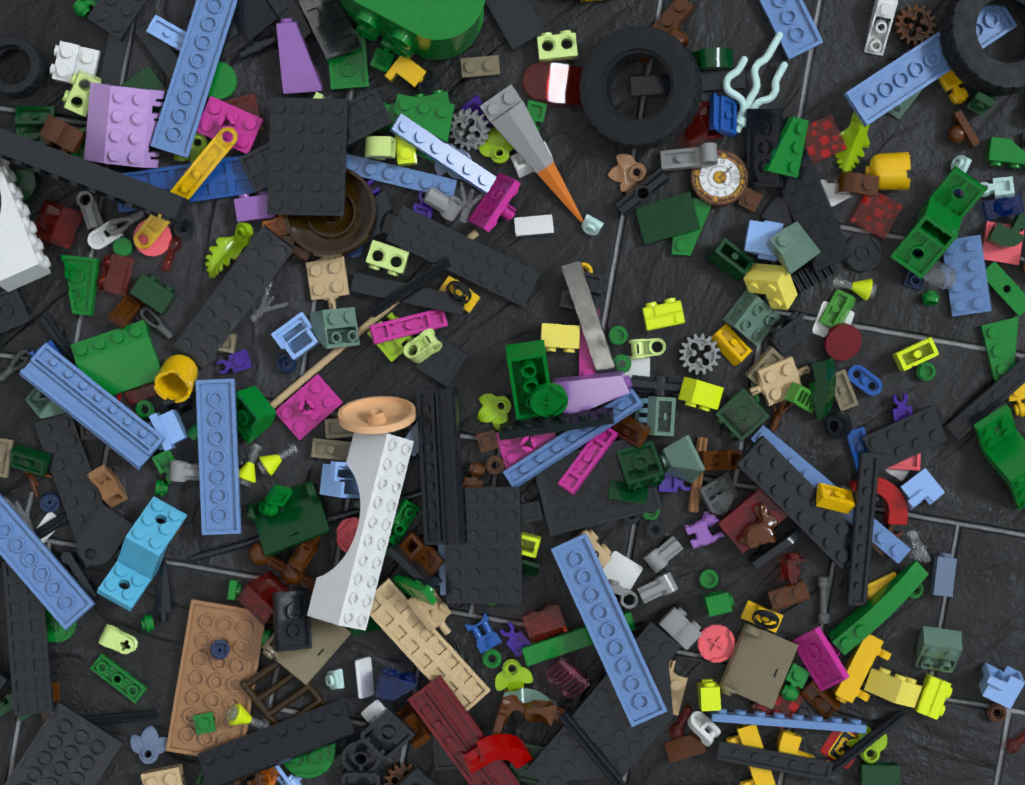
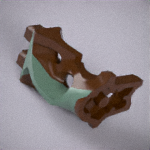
[492,688,566,735]

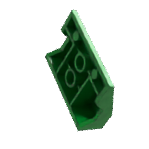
[71,320,162,396]

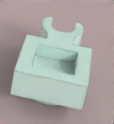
[980,176,1015,199]

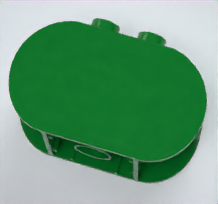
[339,0,485,60]

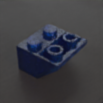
[374,667,419,701]

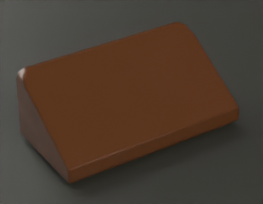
[612,416,651,448]
[799,678,842,719]
[664,733,707,763]

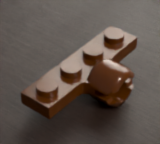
[636,0,695,66]

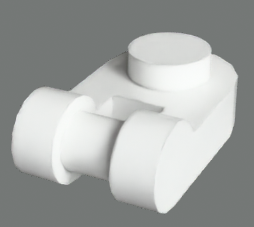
[88,219,124,250]
[687,711,721,746]

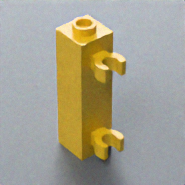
[832,634,891,704]
[725,724,776,785]

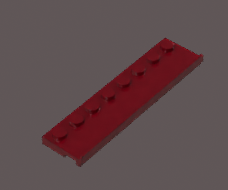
[407,674,521,785]

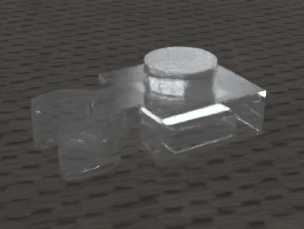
[907,530,931,564]

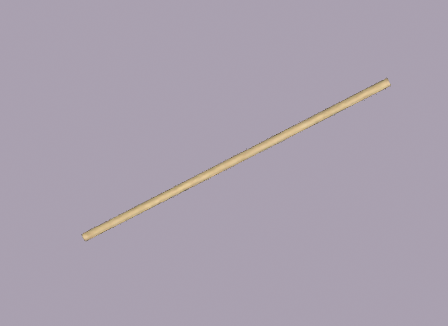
[270,229,479,409]

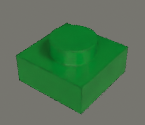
[227,578,242,600]
[193,711,217,735]

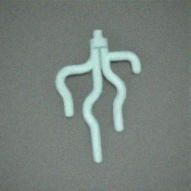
[722,31,788,133]

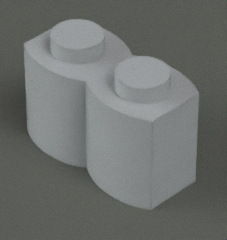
[658,606,702,651]

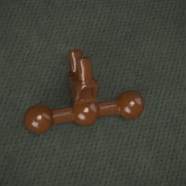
[248,535,322,592]

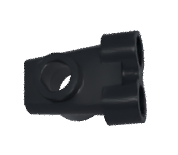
[161,395,193,413]

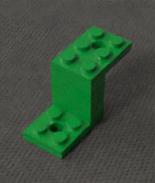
[890,166,987,279]
[973,404,1025,510]

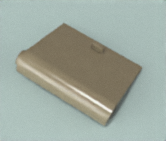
[262,595,351,686]
[719,623,799,709]

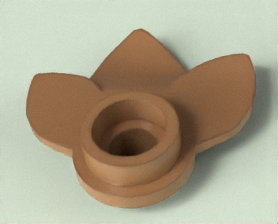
[608,154,646,192]

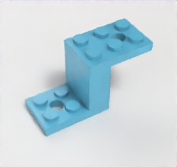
[97,497,187,612]

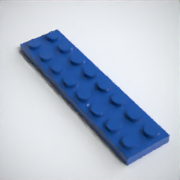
[118,156,268,213]

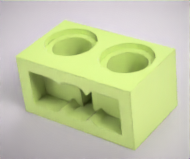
[537,30,578,63]
[62,69,101,117]
[366,240,410,277]

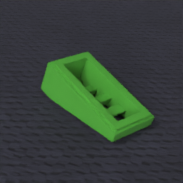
[784,382,815,413]

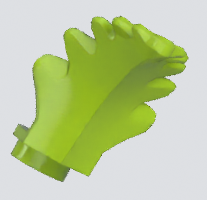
[835,111,870,172]
[205,222,253,279]

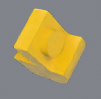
[777,729,815,758]

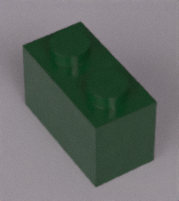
[707,238,755,282]
[130,273,177,315]
[858,762,901,785]

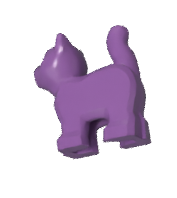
[684,511,725,549]

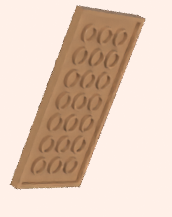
[166,599,268,756]

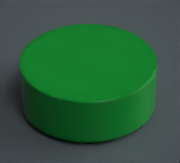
[113,237,134,257]
[608,326,628,345]
[699,569,718,589]

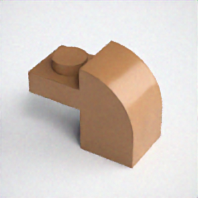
[87,464,128,508]

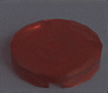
[523,62,561,101]

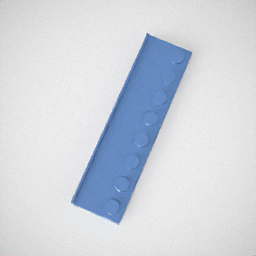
[19,343,165,471]

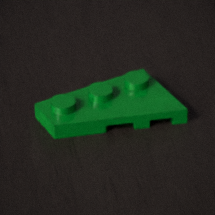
[394,94,455,143]
[763,117,809,178]
[671,198,711,256]
[61,255,100,316]
[980,317,1019,381]

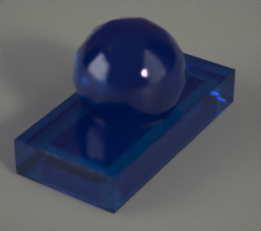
[982,193,1025,221]

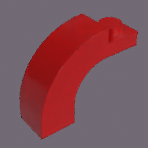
[849,476,908,525]
[463,734,533,774]

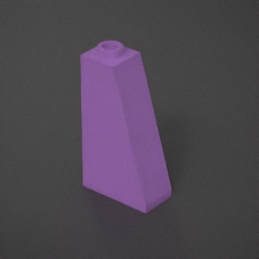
[276,18,323,94]
[551,371,633,414]

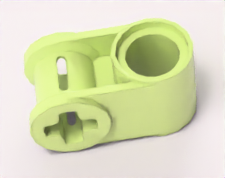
[403,329,443,363]
[628,338,666,359]
[98,624,138,654]

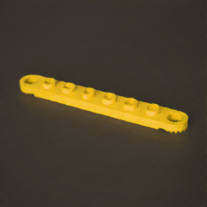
[133,127,238,249]

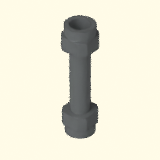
[817,577,830,624]

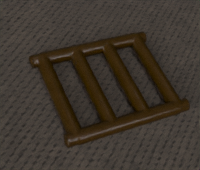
[239,660,326,725]

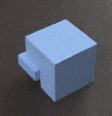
[743,220,784,262]
[271,312,321,360]
[147,410,190,451]
[320,461,360,499]
[899,468,945,511]
[979,662,1025,709]

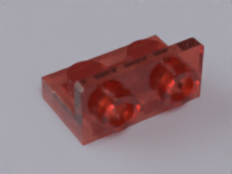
[98,252,135,296]
[780,552,807,583]

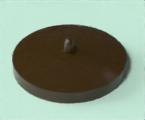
[284,169,377,258]

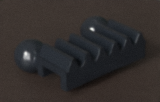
[779,263,837,294]

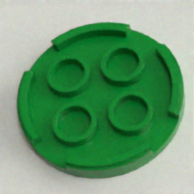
[283,743,337,778]

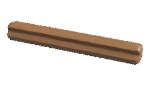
[688,437,708,513]

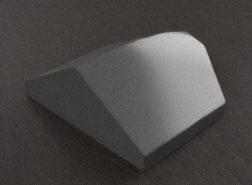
[698,472,739,516]

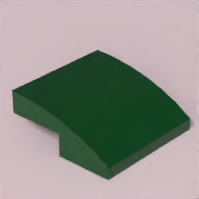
[15,106,56,148]

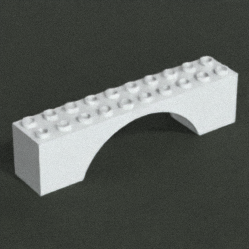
[0,158,51,292]
[307,432,414,630]

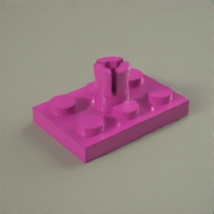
[197,96,264,154]
[468,173,521,232]
[276,374,343,440]
[495,432,556,470]
[791,626,850,691]

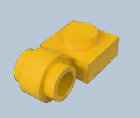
[938,70,968,105]

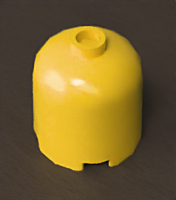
[865,152,911,190]
[154,354,198,403]

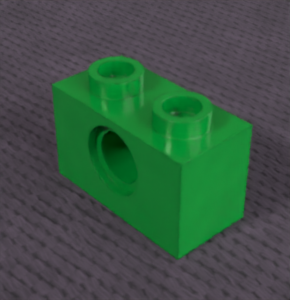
[702,589,734,617]

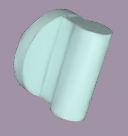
[951,155,972,173]
[581,214,604,235]
[325,668,345,690]

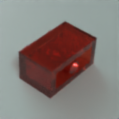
[522,604,568,643]

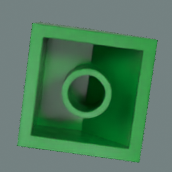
[236,386,277,444]

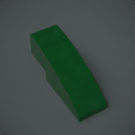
[809,357,836,420]

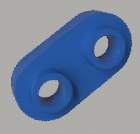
[847,365,882,396]

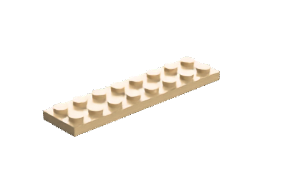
[370,577,491,711]

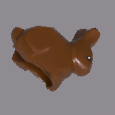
[738,504,778,549]

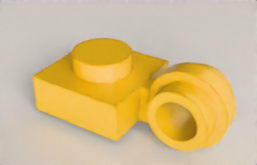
[1007,383,1025,417]

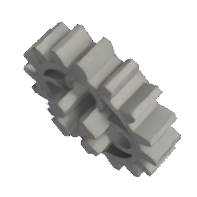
[450,108,490,151]
[679,333,721,375]

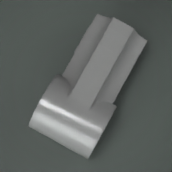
[423,186,464,221]
[76,191,104,230]
[169,460,200,482]
[643,536,684,573]
[637,571,678,604]

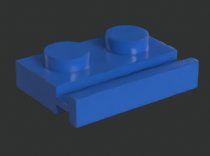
[709,93,737,137]

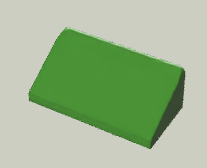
[819,289,856,328]

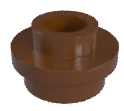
[485,456,504,475]
[987,703,1007,722]

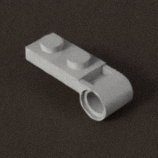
[660,143,718,171]
[608,579,638,609]

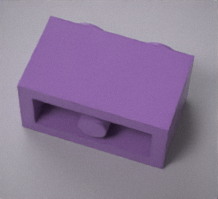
[234,191,277,223]

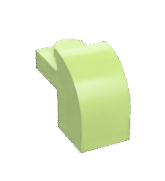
[365,136,396,160]

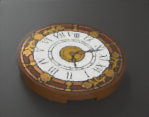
[690,150,749,207]

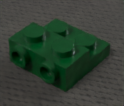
[715,387,770,442]
[616,440,665,492]

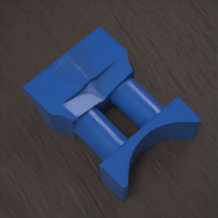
[465,612,502,654]

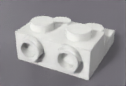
[50,41,101,87]

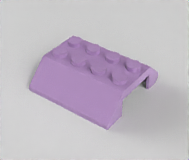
[84,82,165,168]

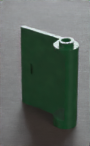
[246,480,331,557]

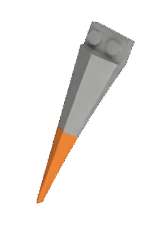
[479,84,583,222]

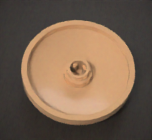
[338,396,416,434]

